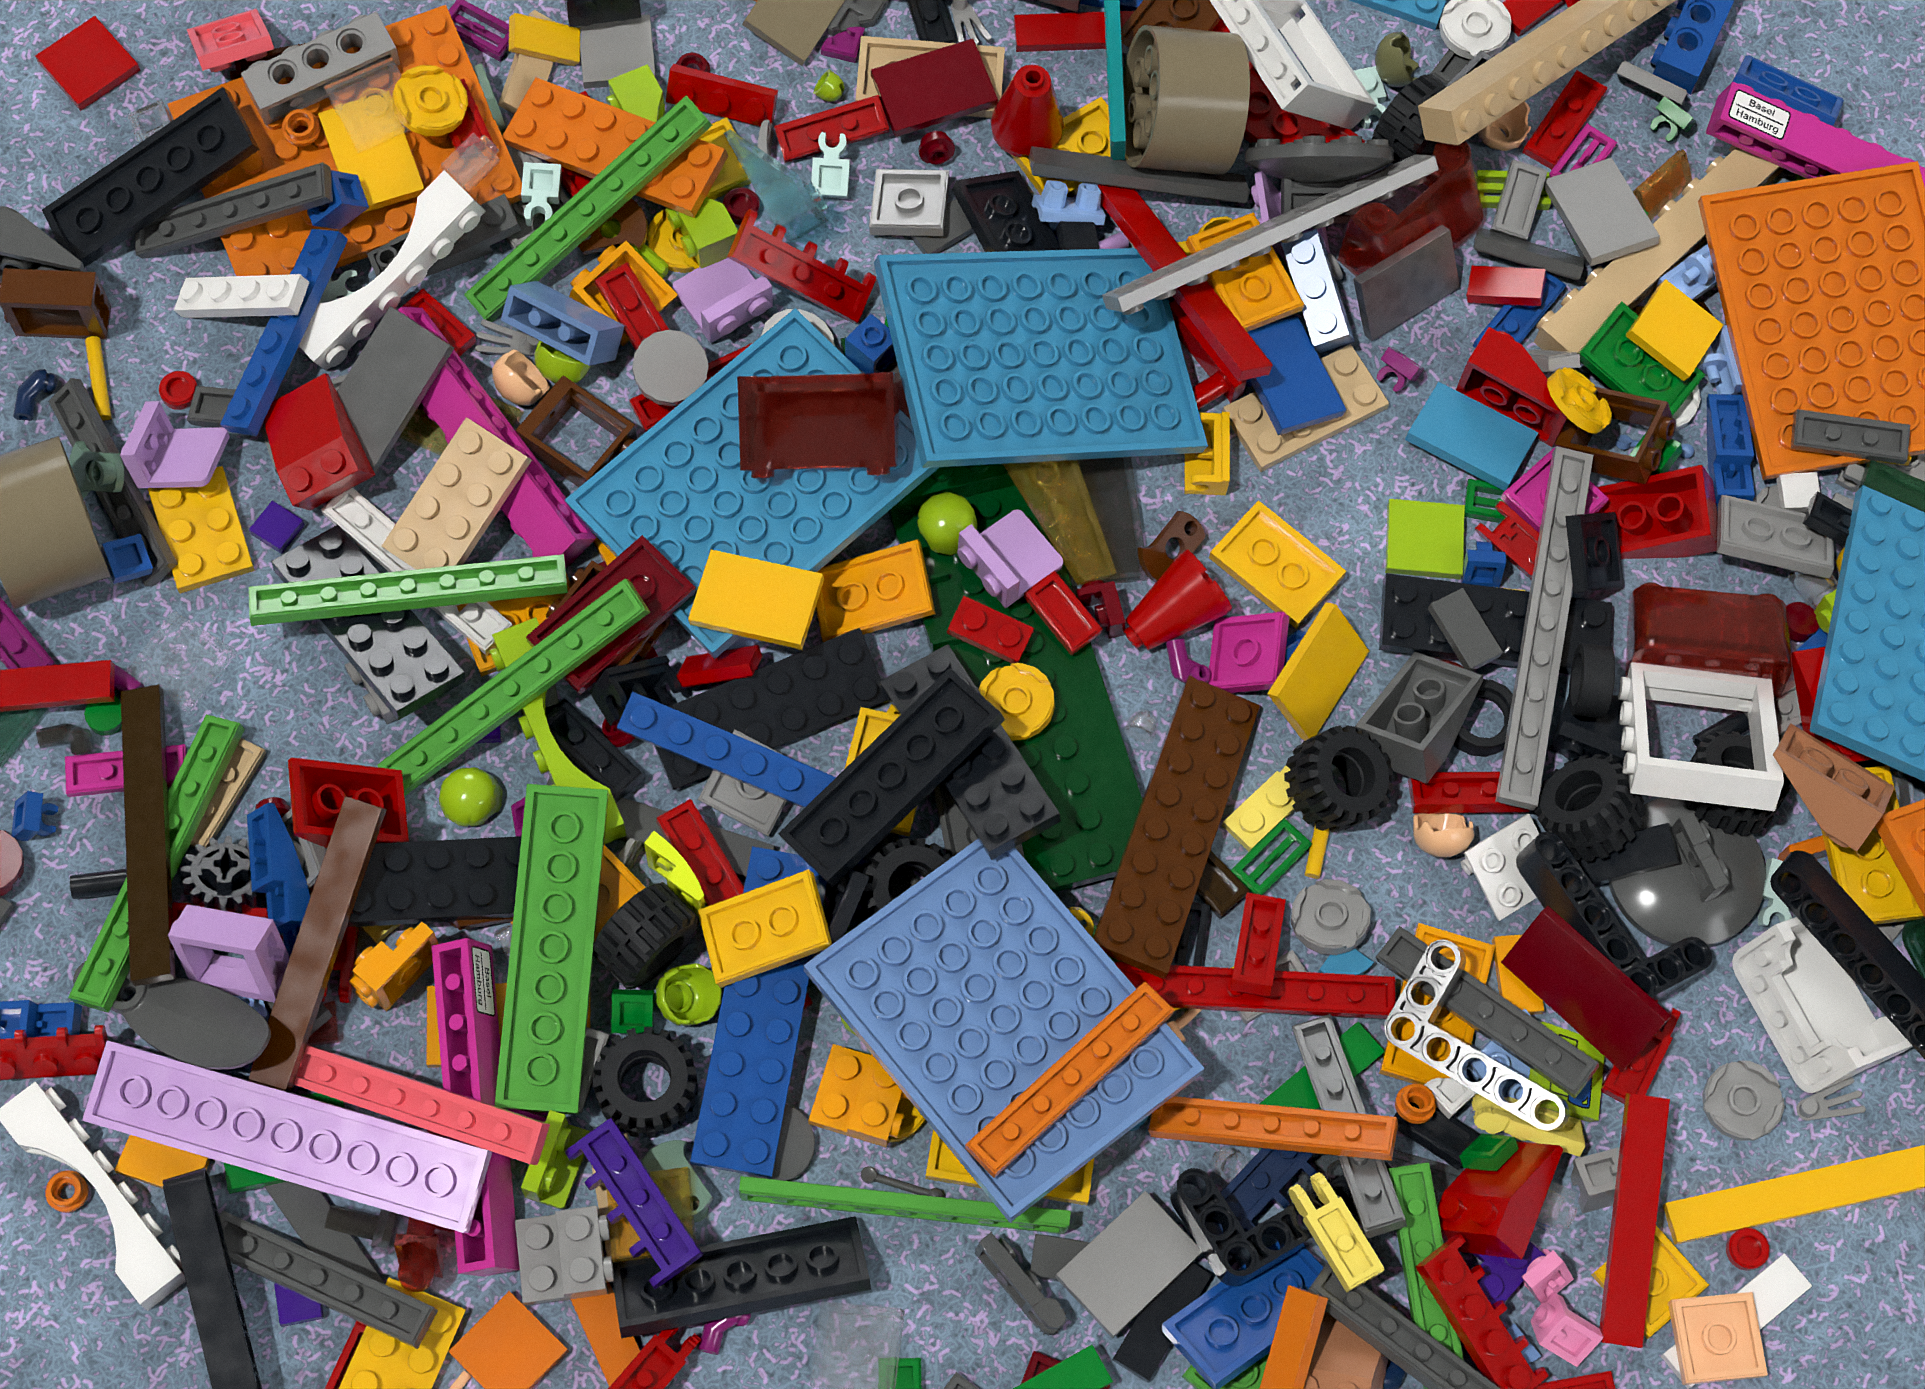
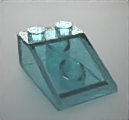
[724,129,829,243]

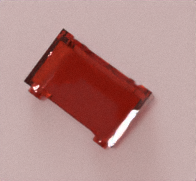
[1337,141,1484,277]
[737,372,900,478]
[1625,582,1792,698]

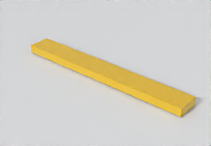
[1662,1145,1925,1245]

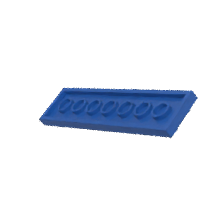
[690,846,827,1179]

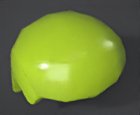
[534,340,590,384]
[917,492,977,555]
[439,767,503,827]
[656,963,722,1026]

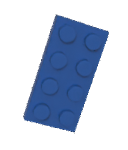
[1162,1241,1326,1389]

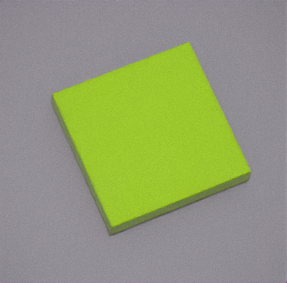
[1385,499,1465,580]

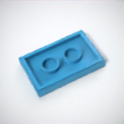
[1405,382,1539,491]

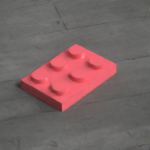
[186,8,274,72]

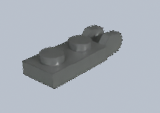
[975,1232,1067,1336]

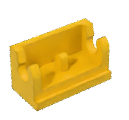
[1184,412,1230,495]

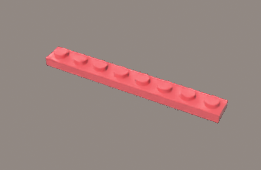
[251,1044,550,1165]

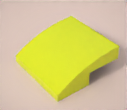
[644,831,705,922]

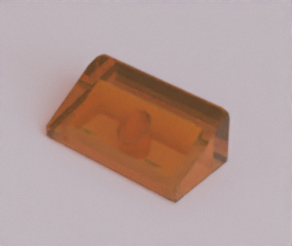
[1633,149,1692,221]

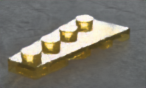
[1003,460,1117,585]

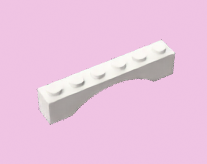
[299,170,486,371]
[0,1082,186,1311]

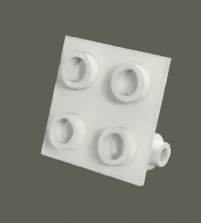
[1461,813,1539,921]

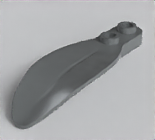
[73,962,271,1070]

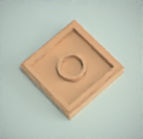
[1668,1292,1768,1385]

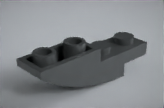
[367,194,522,277]

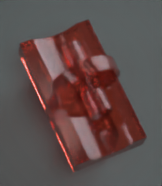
[394,1217,444,1292]

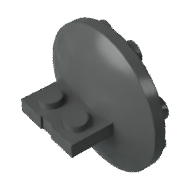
[1245,136,1394,224]
[1608,797,1766,947]

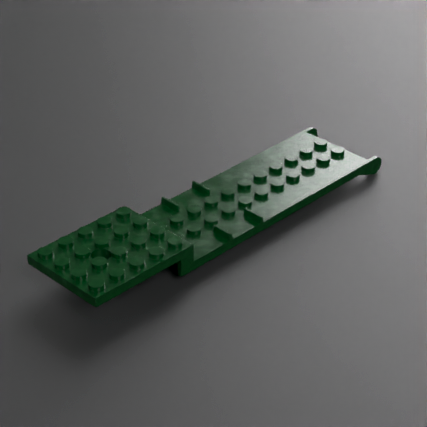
[840,327,1143,893]

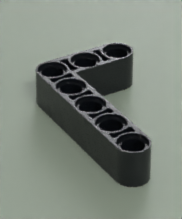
[1516,832,1712,1001]
[1170,1161,1392,1286]

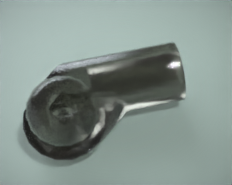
[36,723,93,755]

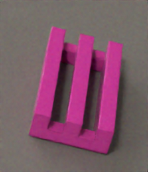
[1549,123,1617,178]

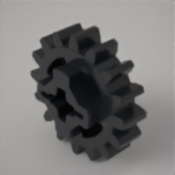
[181,836,266,914]

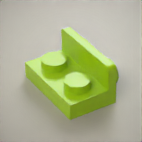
[521,1110,590,1210]

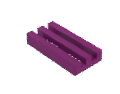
[448,0,509,62]

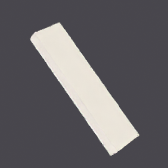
[1661,1253,1812,1389]

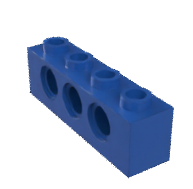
[1650,0,1734,95]

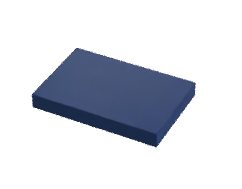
[1732,55,1844,126]
[1247,316,1347,436]

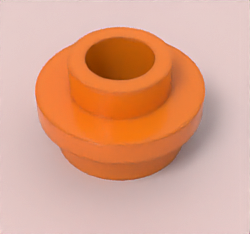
[282,109,320,146]
[1395,1084,1436,1124]
[45,1170,89,1213]

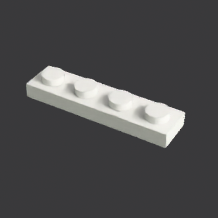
[174,274,309,318]

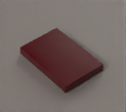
[871,39,998,137]

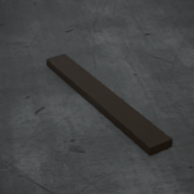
[121,684,175,986]

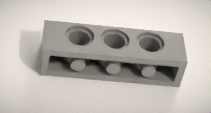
[241,11,400,125]

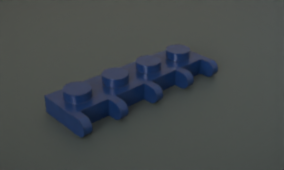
[1205,1107,1317,1267]

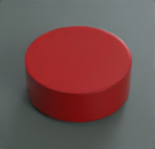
[159,371,198,410]
[1726,1228,1769,1271]

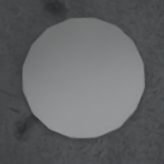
[632,330,709,406]
[1291,879,1371,955]
[1702,1061,1785,1141]

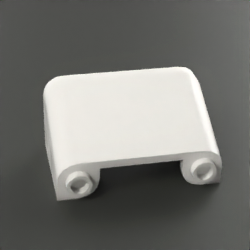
[1732,917,1913,1093]

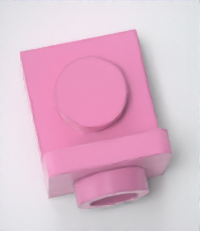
[1521,1249,1574,1304]
[1531,1293,1603,1367]

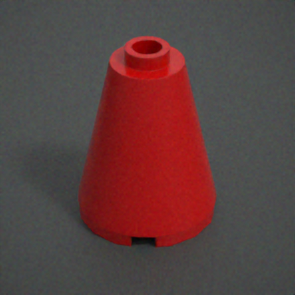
[991,65,1064,158]
[1123,549,1232,651]

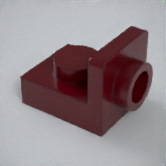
[1076,580,1126,639]

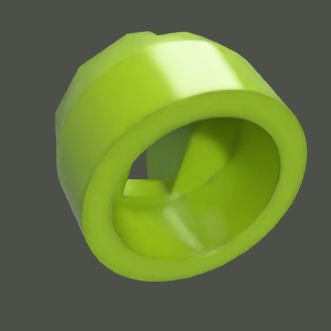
[813,69,845,102]

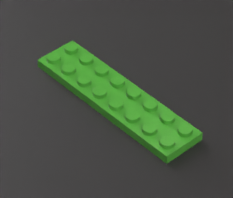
[495,784,609,1115]

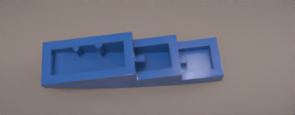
[1707,394,1755,514]
[247,803,310,957]
[0,1000,82,1039]

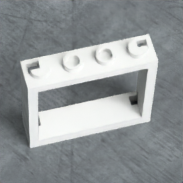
[1210,0,1377,130]
[1618,662,1784,811]

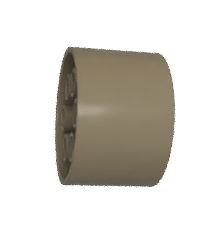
[1123,25,1250,175]
[0,436,111,609]

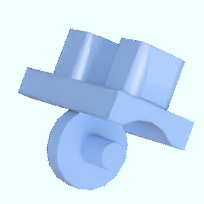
[1032,180,1106,230]
[1657,244,1717,301]
[1697,325,1742,395]

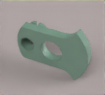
[473,63,507,134]
[69,441,124,498]
[641,1140,713,1222]

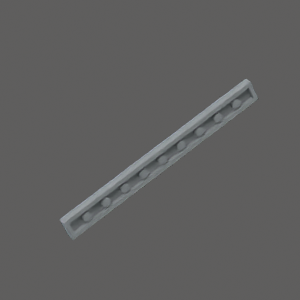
[1102,154,1439,315]
[1495,446,1593,811]

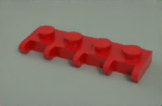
[727,209,876,323]
[0,1025,108,1080]
[1415,1233,1549,1389]

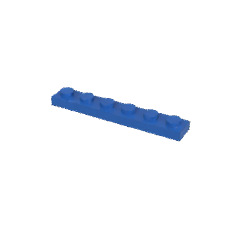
[220,229,348,436]
[617,692,836,808]

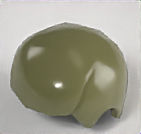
[1375,31,1419,87]

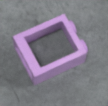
[168,904,290,1003]

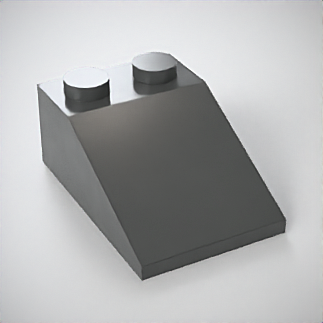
[0,206,86,282]
[1355,652,1483,784]

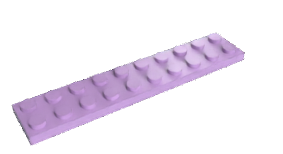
[82,1040,492,1233]

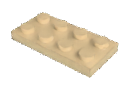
[855,36,1005,118]
[1222,344,1389,472]
[381,417,532,569]

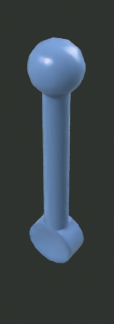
[1615,435,1694,458]

